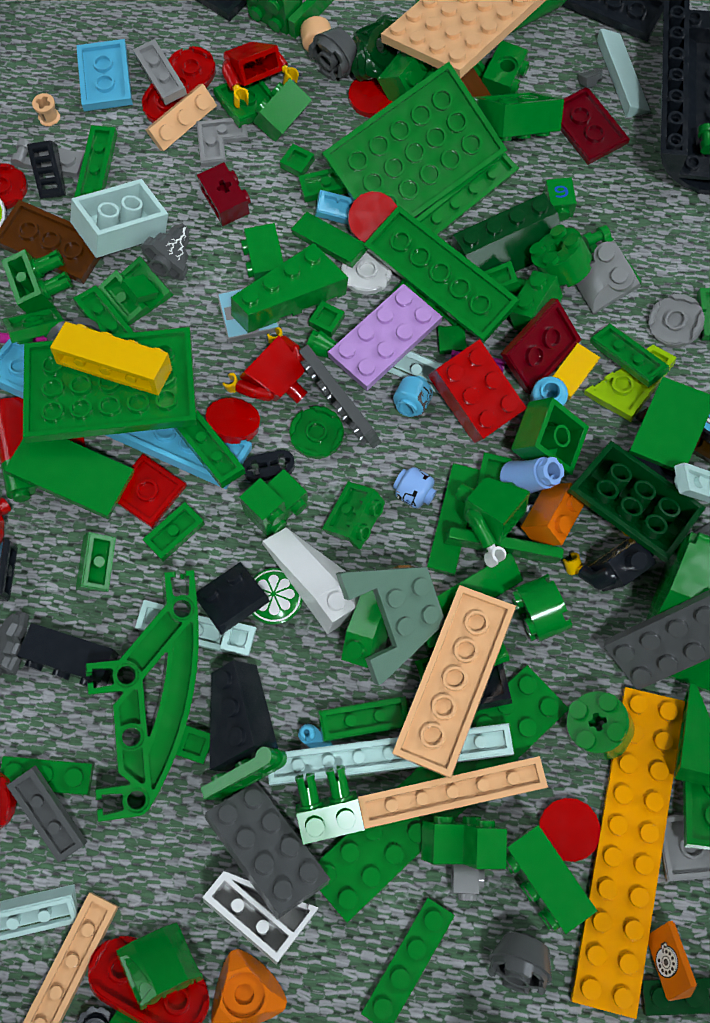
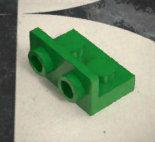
[322,481,385,549]

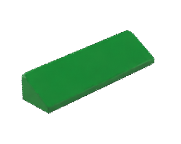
[434,553,523,634]

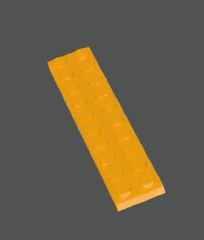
[570,687,685,1019]

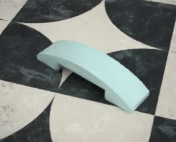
[135,600,257,657]

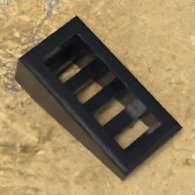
[27,140,66,199]

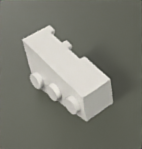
[202,871,318,965]

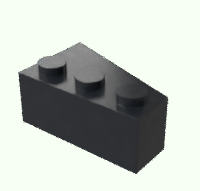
[209,660,278,772]

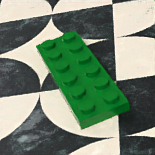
[364,205,520,343]

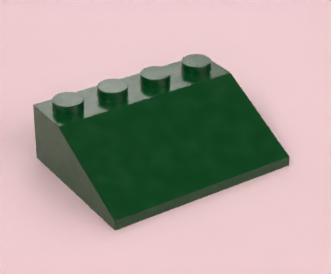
[568,441,706,563]

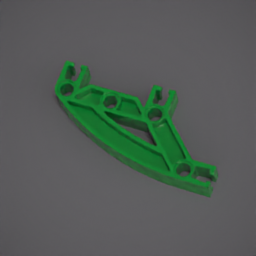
[85,570,199,822]

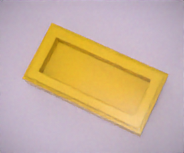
[552,343,600,400]

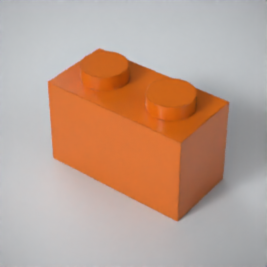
[521,483,585,546]

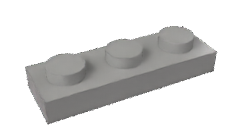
[133,39,187,105]

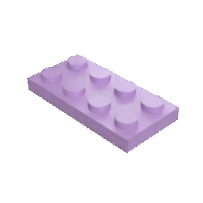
[328,284,442,391]

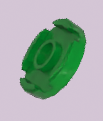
[289,406,344,459]

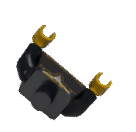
[563,532,656,592]

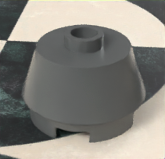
[308,27,357,81]
[488,932,552,995]

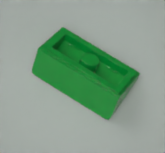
[76,532,116,592]

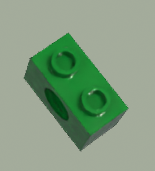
[482,41,530,95]

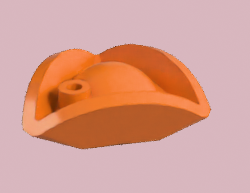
[211,949,287,1023]

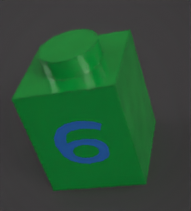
[543,177,577,221]

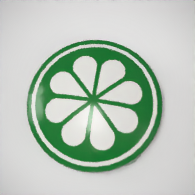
[252,568,303,624]

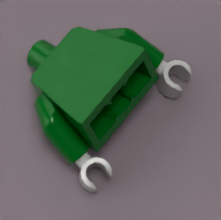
[455,478,533,568]

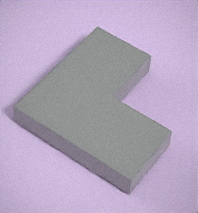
[196,118,249,167]

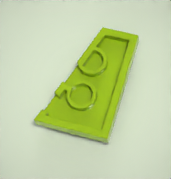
[584,345,677,422]

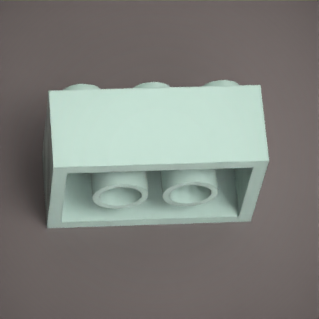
[70,179,168,258]

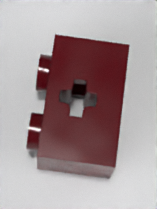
[197,162,251,226]

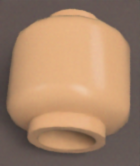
[300,16,331,52]

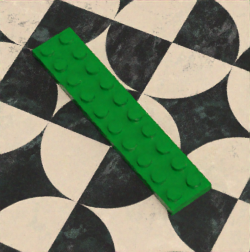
[318,665,569,923]

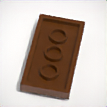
[0,200,101,284]

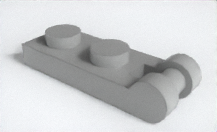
[10,139,84,178]

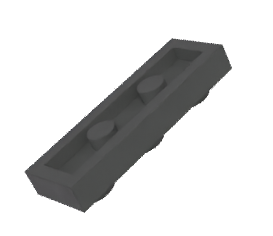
[6,765,87,863]

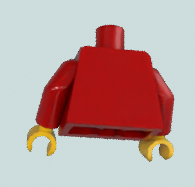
[222,42,299,108]
[222,327,308,404]

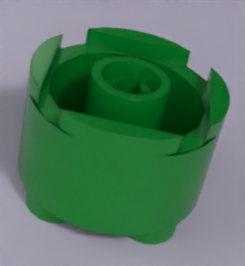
[529,224,593,287]
[512,574,572,642]
[567,691,634,760]

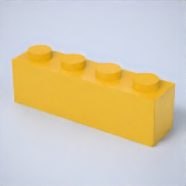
[50,321,172,396]

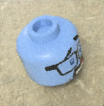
[393,467,437,509]

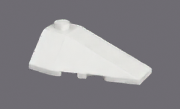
[262,528,360,634]

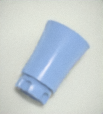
[500,457,564,494]

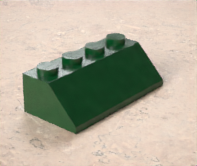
[451,193,560,272]

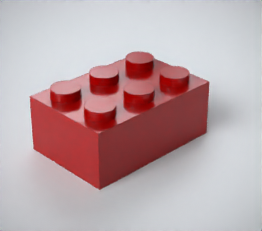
[428,339,527,443]

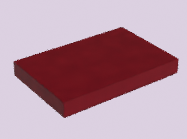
[561,87,630,165]
[500,298,582,395]

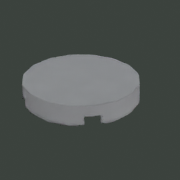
[649,294,705,348]

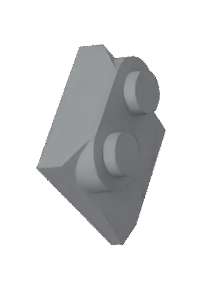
[576,240,641,314]

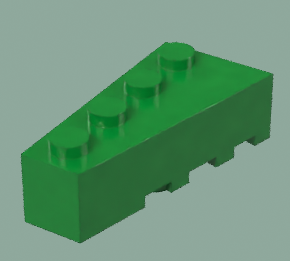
[231,243,349,333]

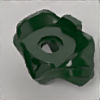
[351,15,400,81]

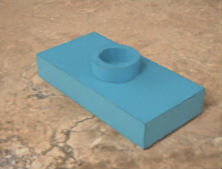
[315,190,354,225]

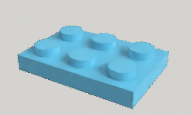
[76,39,133,111]

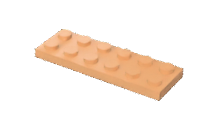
[392,585,516,779]

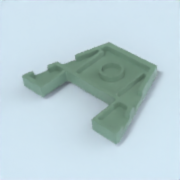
[336,567,445,685]

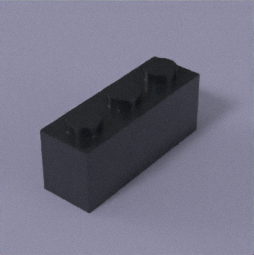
[17,623,119,688]

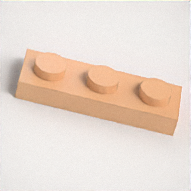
[145,84,217,151]

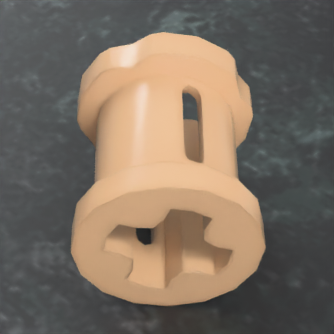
[32,93,60,126]

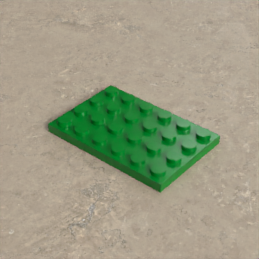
[322,62,507,217]
[23,327,197,443]

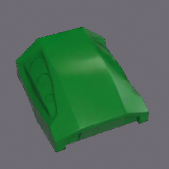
[116,922,203,1010]

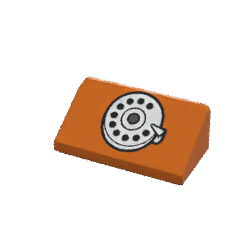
[648,921,697,1001]

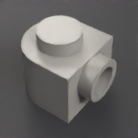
[450,864,485,901]

